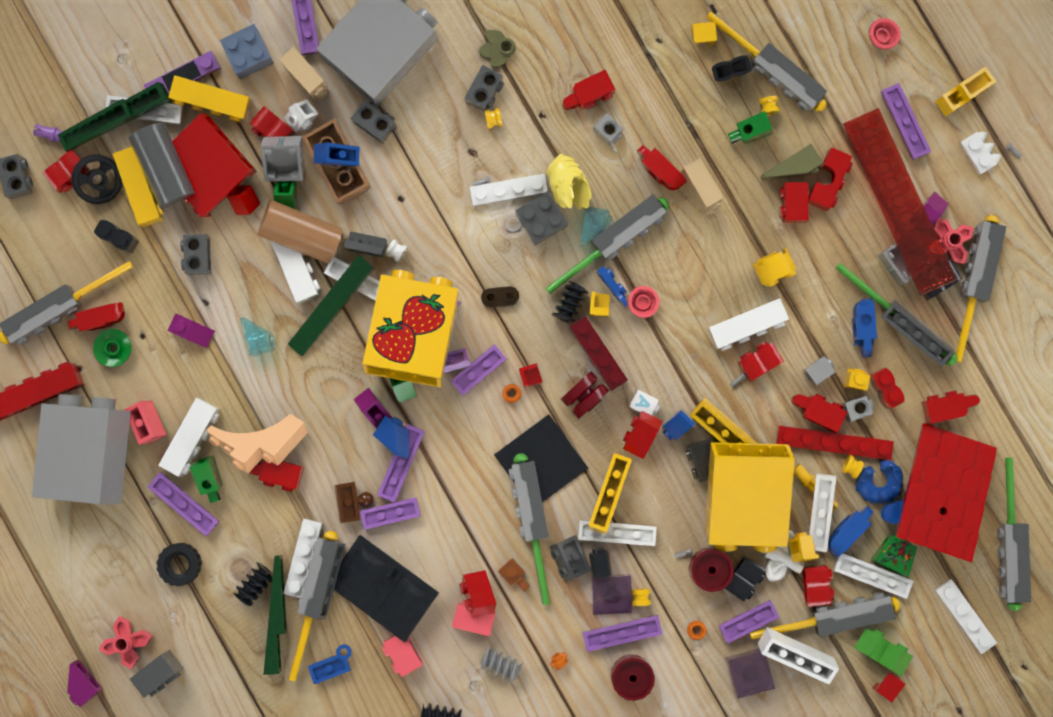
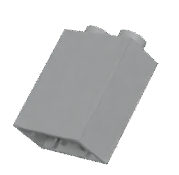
[316,0,438,106]
[32,394,131,504]

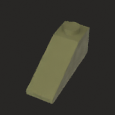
[760,144,824,180]

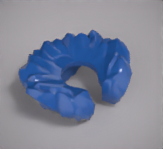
[856,460,904,505]

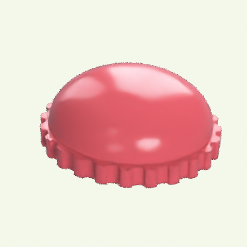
[868,18,901,50]
[627,286,660,318]

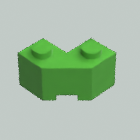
[854,628,913,676]

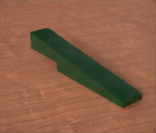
[58,82,172,152]
[288,255,375,357]
[263,555,287,675]

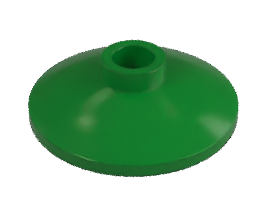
[93,329,132,367]

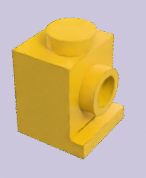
[844,368,870,391]
[788,532,819,563]

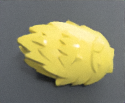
[546,154,591,209]

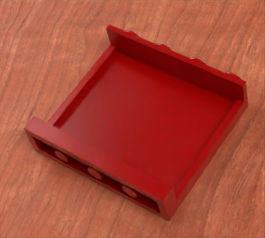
[172,113,257,218]

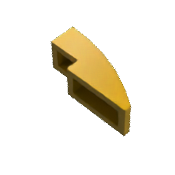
[935,67,996,117]

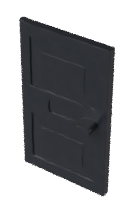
[334,535,440,643]

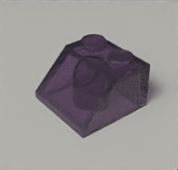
[591,574,632,615]

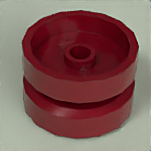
[560,371,609,419]
[688,547,734,592]
[610,654,655,701]

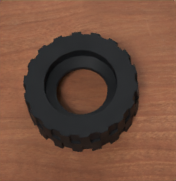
[156,543,202,587]

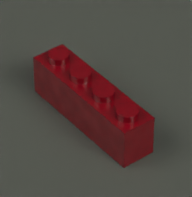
[569,316,628,391]

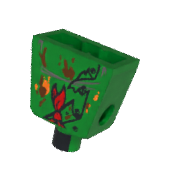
[727,111,773,144]
[190,455,223,503]
[871,534,917,577]

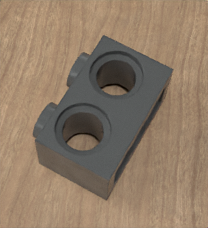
[465,65,504,112]
[351,100,396,144]
[0,154,33,199]
[180,234,211,275]

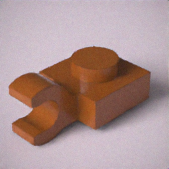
[498,558,530,592]

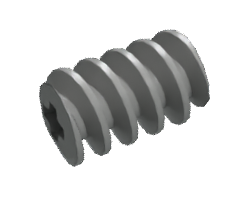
[480,646,523,684]

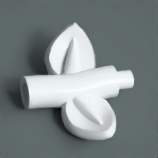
[761,530,805,581]

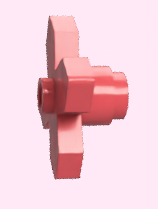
[928,218,974,265]
[99,616,153,669]

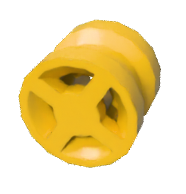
[759,96,780,115]
[484,108,503,129]
[841,455,864,479]
[631,588,651,606]

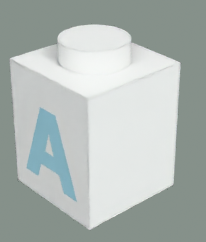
[629,390,660,416]

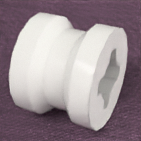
[385,239,408,263]

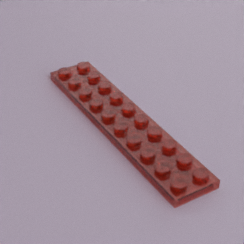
[843,108,957,296]

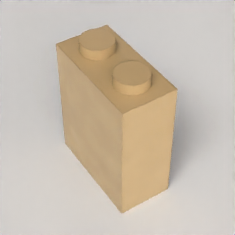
[279,47,329,102]
[681,158,723,213]

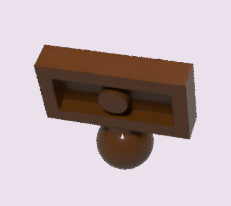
[334,482,374,523]

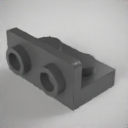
[344,232,387,258]
[550,535,592,582]

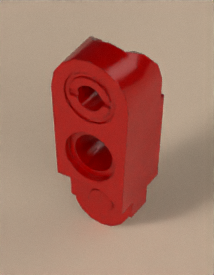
[637,145,687,191]
[67,302,125,332]

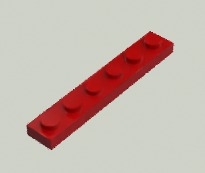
[776,426,894,460]

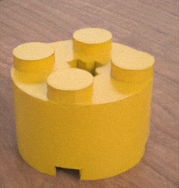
[752,247,796,287]

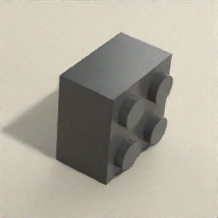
[515,191,568,246]
[130,650,183,698]

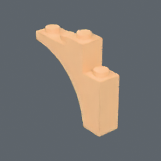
[206,414,308,473]

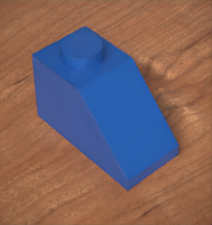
[314,142,360,166]
[662,410,695,441]
[373,416,409,459]

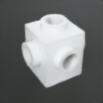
[284,99,318,132]

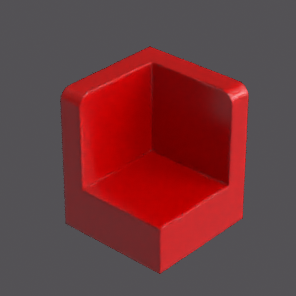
[227,185,260,215]
[519,363,542,388]
[872,673,906,703]

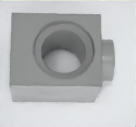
[593,113,623,145]
[803,356,835,386]
[842,396,874,422]

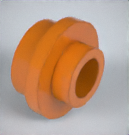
[502,384,521,403]
[687,620,707,640]
[550,652,569,670]

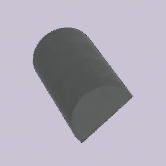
[129,123,195,209]

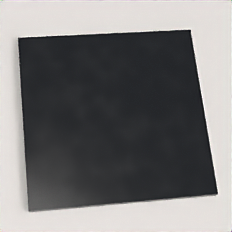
[494,414,588,502]

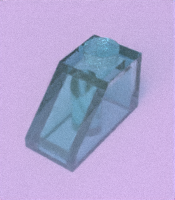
[580,207,612,247]
[240,317,276,356]

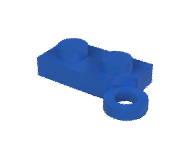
[596,266,628,307]
[307,644,352,685]

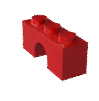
[808,147,853,211]

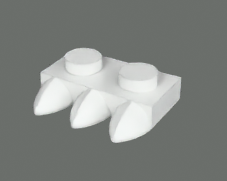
[959,132,1001,175]

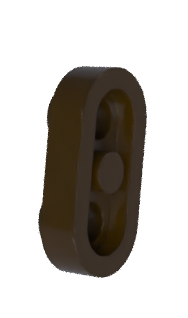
[481,286,519,308]

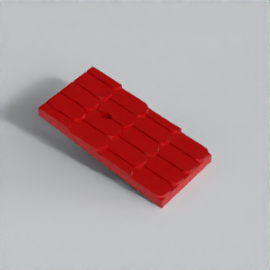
[895,423,997,563]

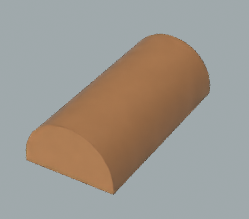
[302,118,371,204]
[257,199,342,264]

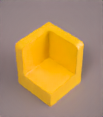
[691,22,717,46]
[589,291,610,318]

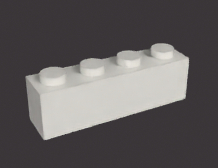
[271,241,321,304]
[707,298,789,351]
[158,398,220,477]
[758,627,839,685]

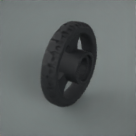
[71,154,122,204]

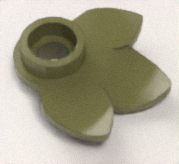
[478,30,516,67]

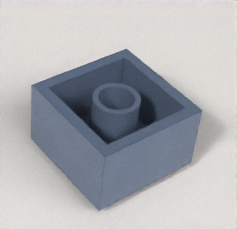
[220,24,274,79]

